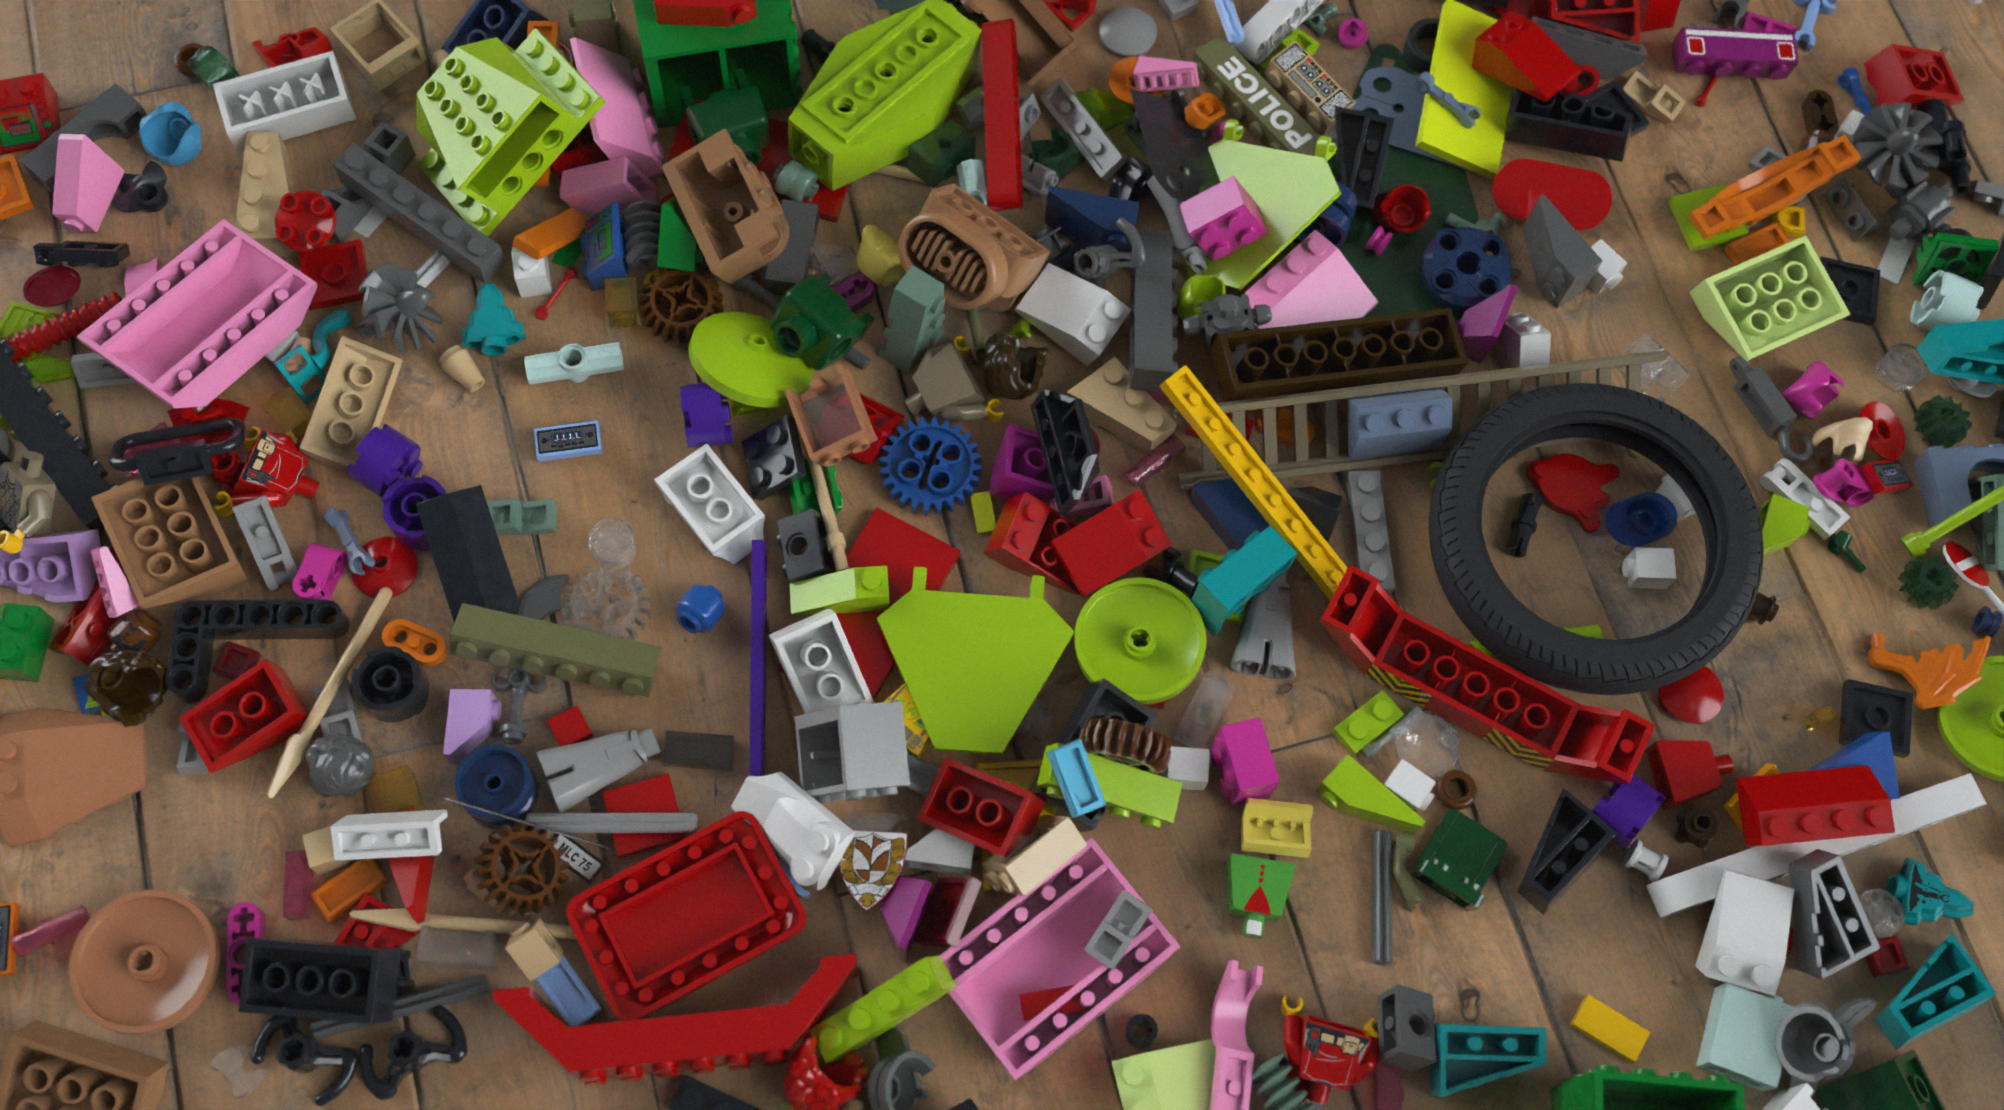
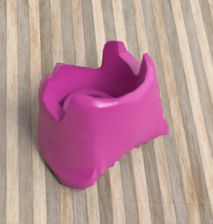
[1781,361,1844,419]

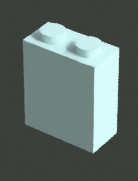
[1696,983,1795,1092]

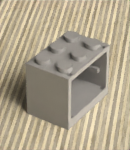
[795,701,910,803]

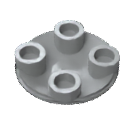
[1100,7,1157,57]

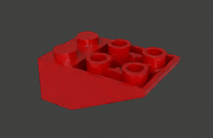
[984,491,1080,595]

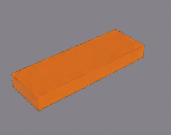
[513,208,590,260]

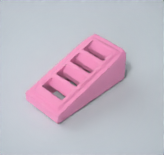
[1133,56,1199,92]
[1047,474,1114,517]
[91,546,139,618]

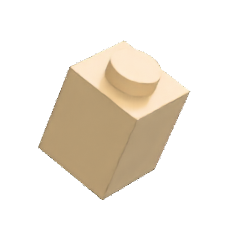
[302,825,358,875]

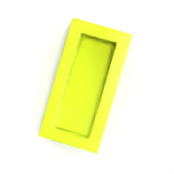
[970,491,996,534]

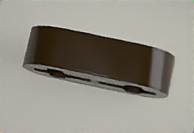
[1802,90,1838,136]

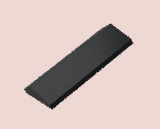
[416,485,520,623]

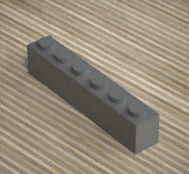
[333,143,506,283]
[1129,230,1178,393]

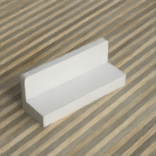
[330,810,448,860]

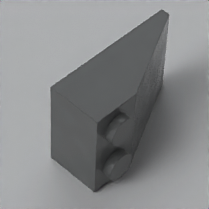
[1522,194,1603,308]

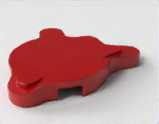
[1526,453,1620,533]

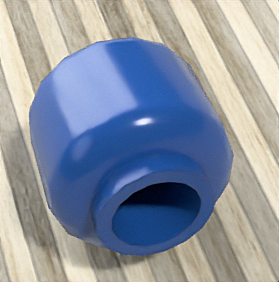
[676,584,725,634]

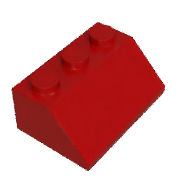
[916,757,1046,858]

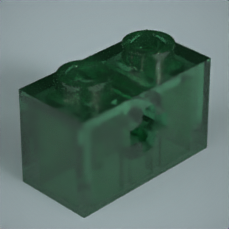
[907,119,976,187]

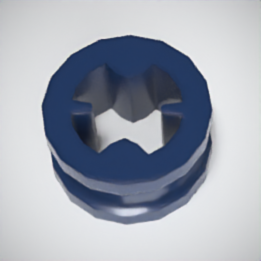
[1972,606,2003,638]

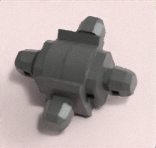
[1885,180,1954,242]
[1183,293,1272,347]

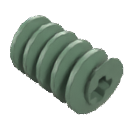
[1251,1052,1315,1110]

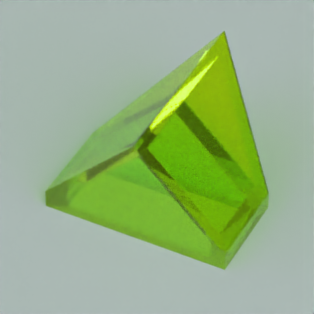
[1075,87,1134,132]

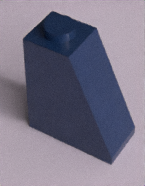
[1190,478,1270,551]

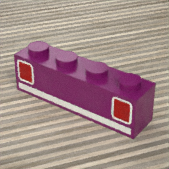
[1671,27,1799,80]

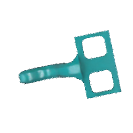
[274,309,352,405]

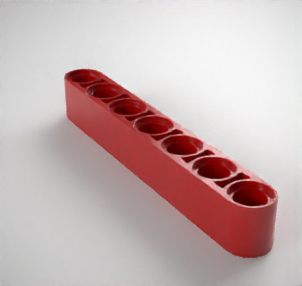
[982,18,1023,212]

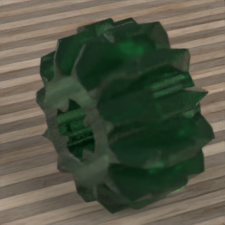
[188,45,240,95]
[1913,395,1973,449]
[1898,555,1959,610]

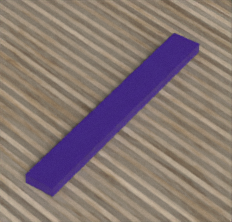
[749,540,767,776]

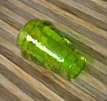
[27,353,76,385]

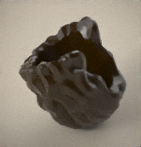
[983,333,1049,400]
[85,650,167,727]

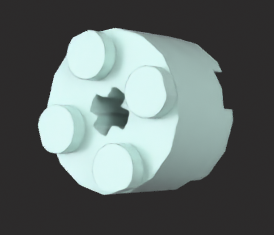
[1910,270,1984,332]

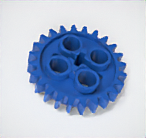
[879,416,982,516]

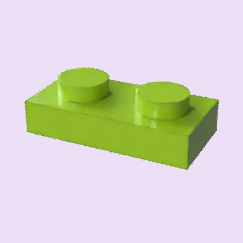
[1331,690,1405,756]

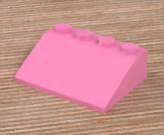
[570,37,665,177]
[1240,229,1378,330]

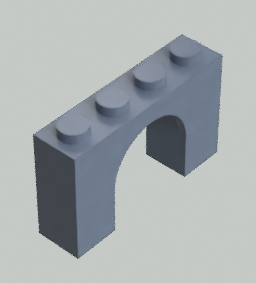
[1913,443,2004,530]

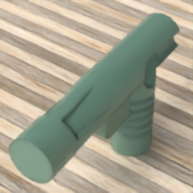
[1303,2,1338,37]
[1445,213,1505,240]

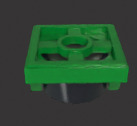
[1912,228,2000,286]

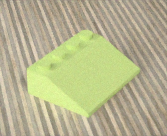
[1689,235,1850,361]
[1111,1039,1216,1110]

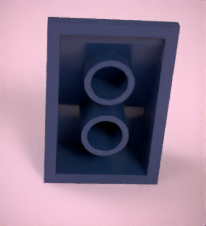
[441,0,549,55]
[1044,186,1140,261]

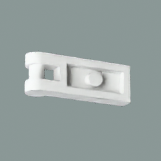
[1759,458,1850,540]

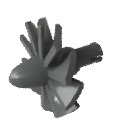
[1851,102,1943,189]
[356,263,442,353]

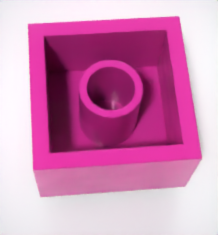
[1179,175,1268,261]
[1209,717,1280,808]

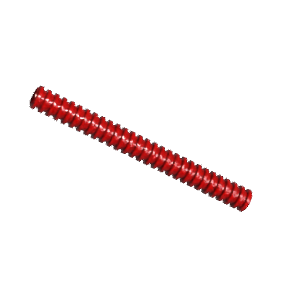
[5,291,122,363]

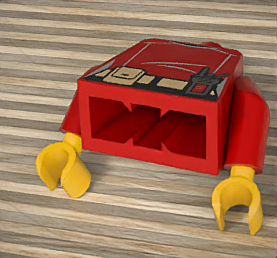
[213,426,320,517]
[1280,995,1379,1105]

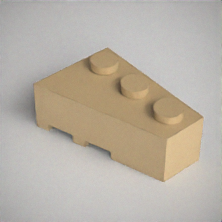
[1067,357,1176,457]

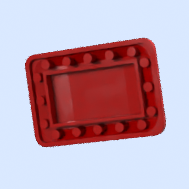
[566,811,807,1021]

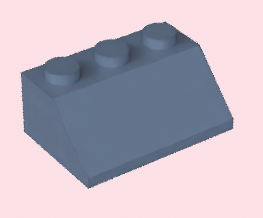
[1347,387,1452,460]

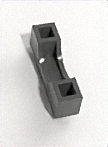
[20,83,147,195]
[321,121,415,243]

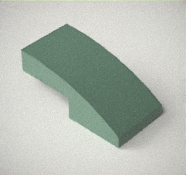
[487,498,557,535]

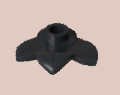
[111,161,168,213]

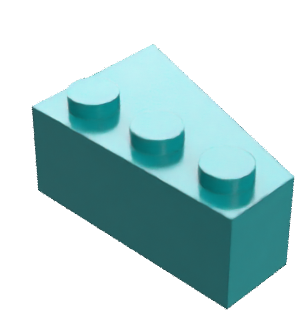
[1916,319,2004,385]
[1191,526,1297,636]
[1874,933,1997,1050]
[1430,1024,1547,1098]

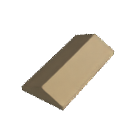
[299,336,403,470]

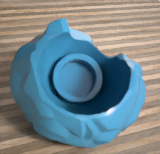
[139,101,202,167]

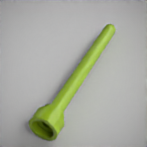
[1900,485,2004,559]

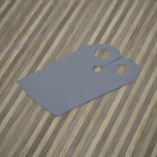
[1352,67,1474,173]

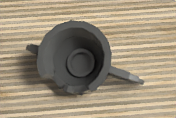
[1775,997,1877,1099]
[863,1027,935,1110]

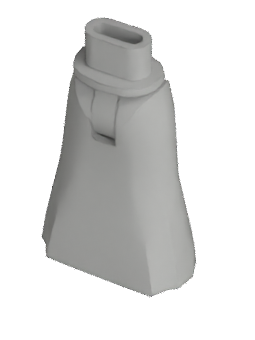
[1147,175,1208,273]
[1230,571,1296,680]
[536,728,661,813]

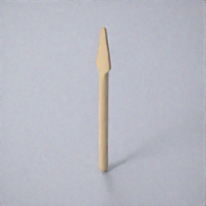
[266,587,393,798]
[350,908,577,939]

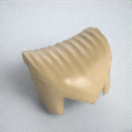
[1812,417,1873,468]

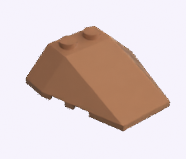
[0,708,148,847]

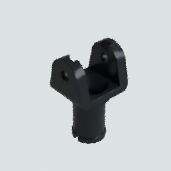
[1143,547,1199,597]

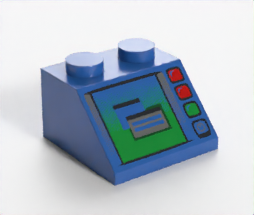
[580,203,629,291]

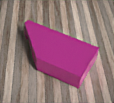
[1739,11,1798,34]

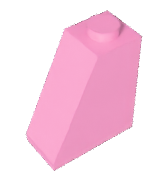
[52,134,125,234]
[559,156,657,213]

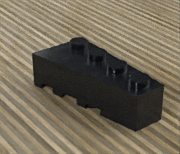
[1504,88,1634,162]

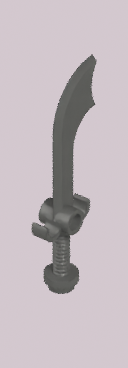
[491,574,570,745]

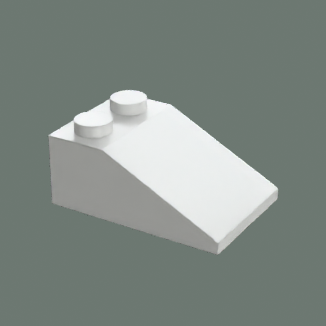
[1014,263,1131,366]
[768,608,874,714]
[1695,869,1794,996]

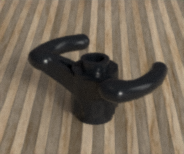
[1109,156,1184,202]
[359,1005,468,1100]
[251,1015,359,1107]

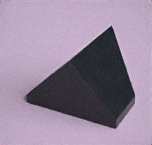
[1286,486,1342,542]

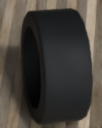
[1402,18,1440,74]

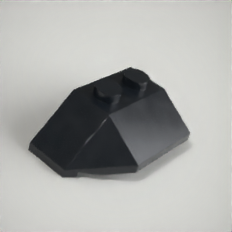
[1030,389,1100,516]

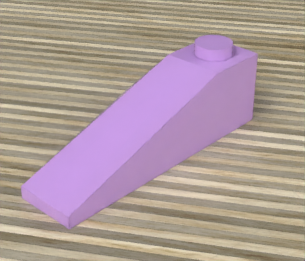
[0,529,101,603]

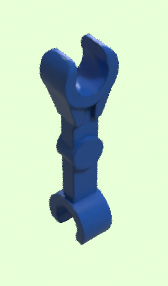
[1837,67,1873,115]

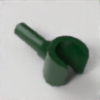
[1828,530,1866,573]

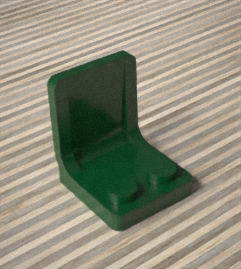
[1410,809,1507,912]
[1816,1050,1946,1110]

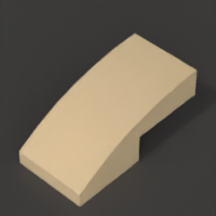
[1622,70,1686,124]

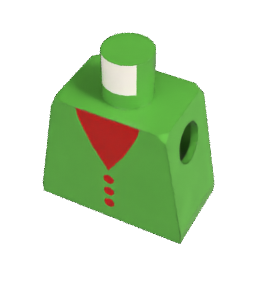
[1226,853,1296,939]

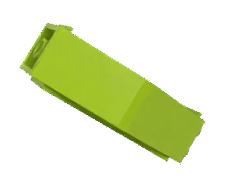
[788,0,982,191]

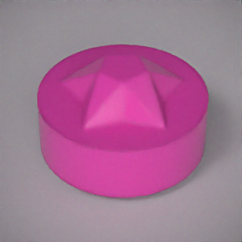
[1338,18,1368,50]

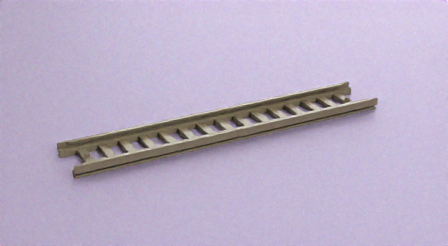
[1174,350,1671,490]

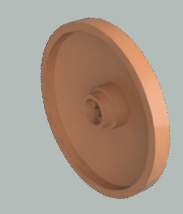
[69,890,220,1035]

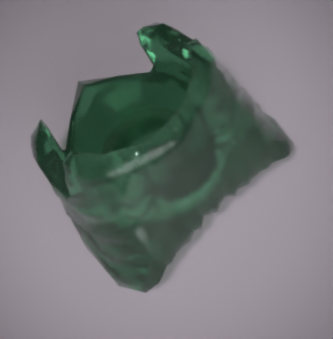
[1028,127,1085,187]

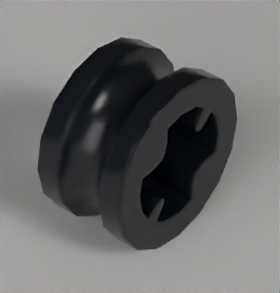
[1125,1014,1158,1049]

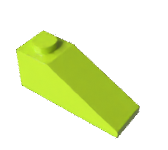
[790,566,890,616]
[1316,754,1426,833]

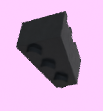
[1334,106,1395,211]
[1517,787,1617,915]

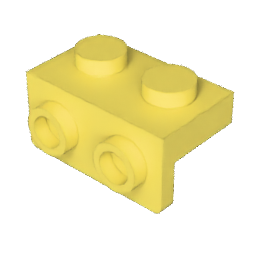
[1241,798,1313,858]

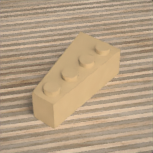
[235,132,299,257]

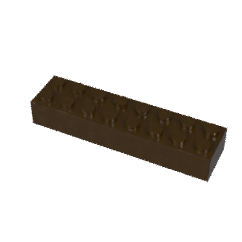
[1209,308,1468,402]

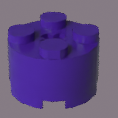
[680,383,733,448]
[347,424,423,499]
[382,475,447,551]
[1592,774,1666,850]

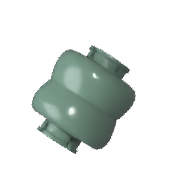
[773,160,819,202]

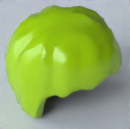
[1176,274,1226,322]

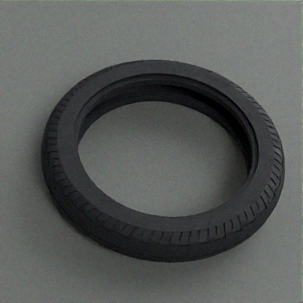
[1429,383,1764,695]

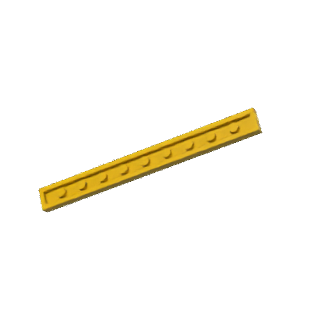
[1159,365,1348,601]

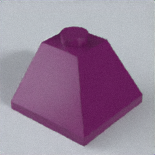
[1455,284,1518,364]
[989,424,1055,500]
[879,876,932,961]

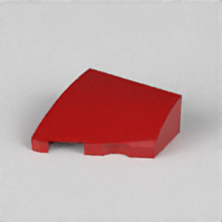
[252,27,336,68]

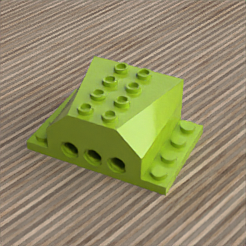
[416,28,606,237]

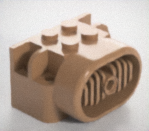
[661,129,789,284]
[898,183,1051,313]

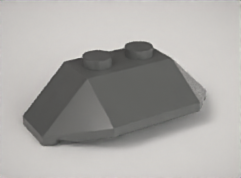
[1531,16,1647,81]

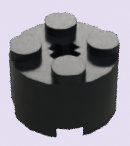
[352,647,430,722]

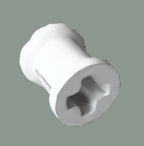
[1622,839,1669,882]

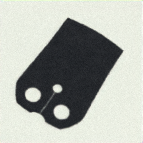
[1130,89,1220,202]

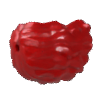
[783,1036,868,1110]

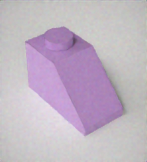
[443,689,502,764]

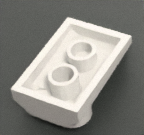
[654,443,765,564]
[731,771,856,890]

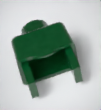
[680,68,770,166]
[769,273,875,370]

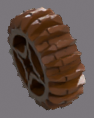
[639,267,724,346]
[1079,717,1172,774]
[473,822,569,917]

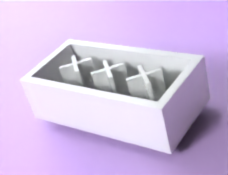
[213,51,357,153]

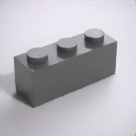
[761,199,820,296]

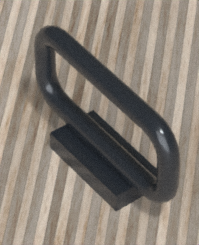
[109,417,246,486]

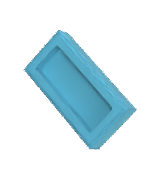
[1046,739,1106,818]

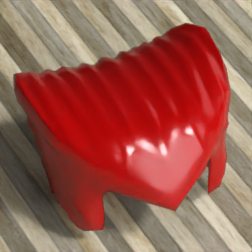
[1372,183,1431,234]

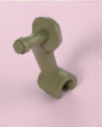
[967,305,988,366]
[1392,830,1424,912]

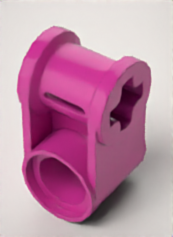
[1813,459,1875,507]
[292,543,348,600]

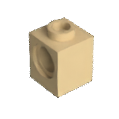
[505,918,564,982]

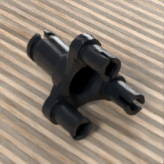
[1899,98,1973,196]

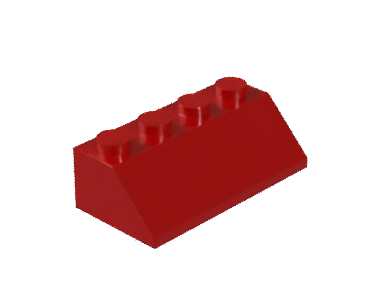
[1735,765,1895,846]

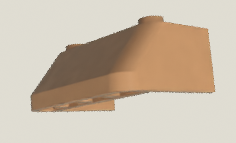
[960,0,1078,87]

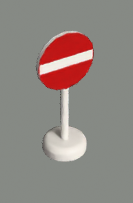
[1942,541,2004,616]

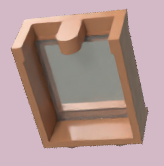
[784,364,878,467]

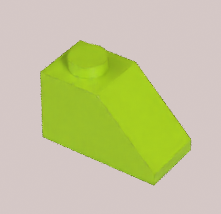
[1759,493,1810,556]

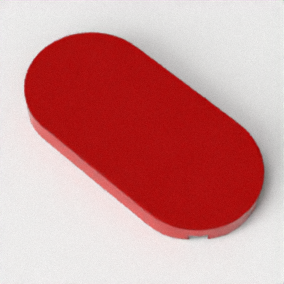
[1491,158,1612,230]

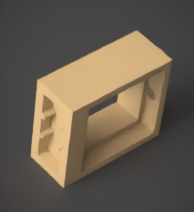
[329,0,427,92]
[981,814,1088,896]

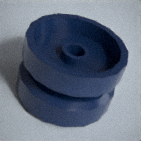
[1293,181,1358,248]
[454,744,539,829]

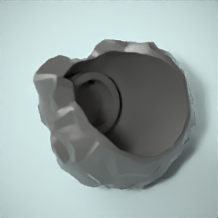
[305,733,376,797]

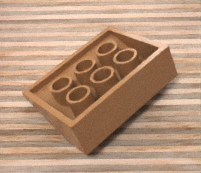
[91,476,248,609]
[0,1020,170,1110]

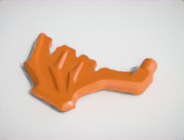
[1868,633,1991,710]

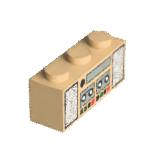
[1264,41,1356,136]

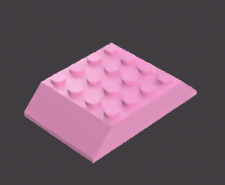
[77,219,318,408]
[940,838,1181,1081]

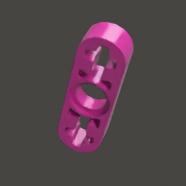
[226,902,265,1006]

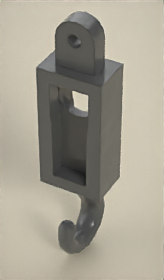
[1729,356,1815,464]

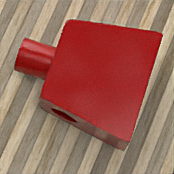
[1645,740,1734,810]

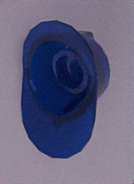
[1605,492,1678,547]

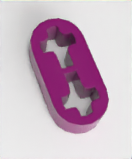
[831,275,874,313]

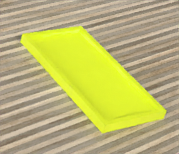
[1415,0,1513,180]

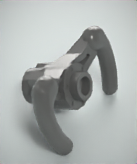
[1073,218,1146,289]

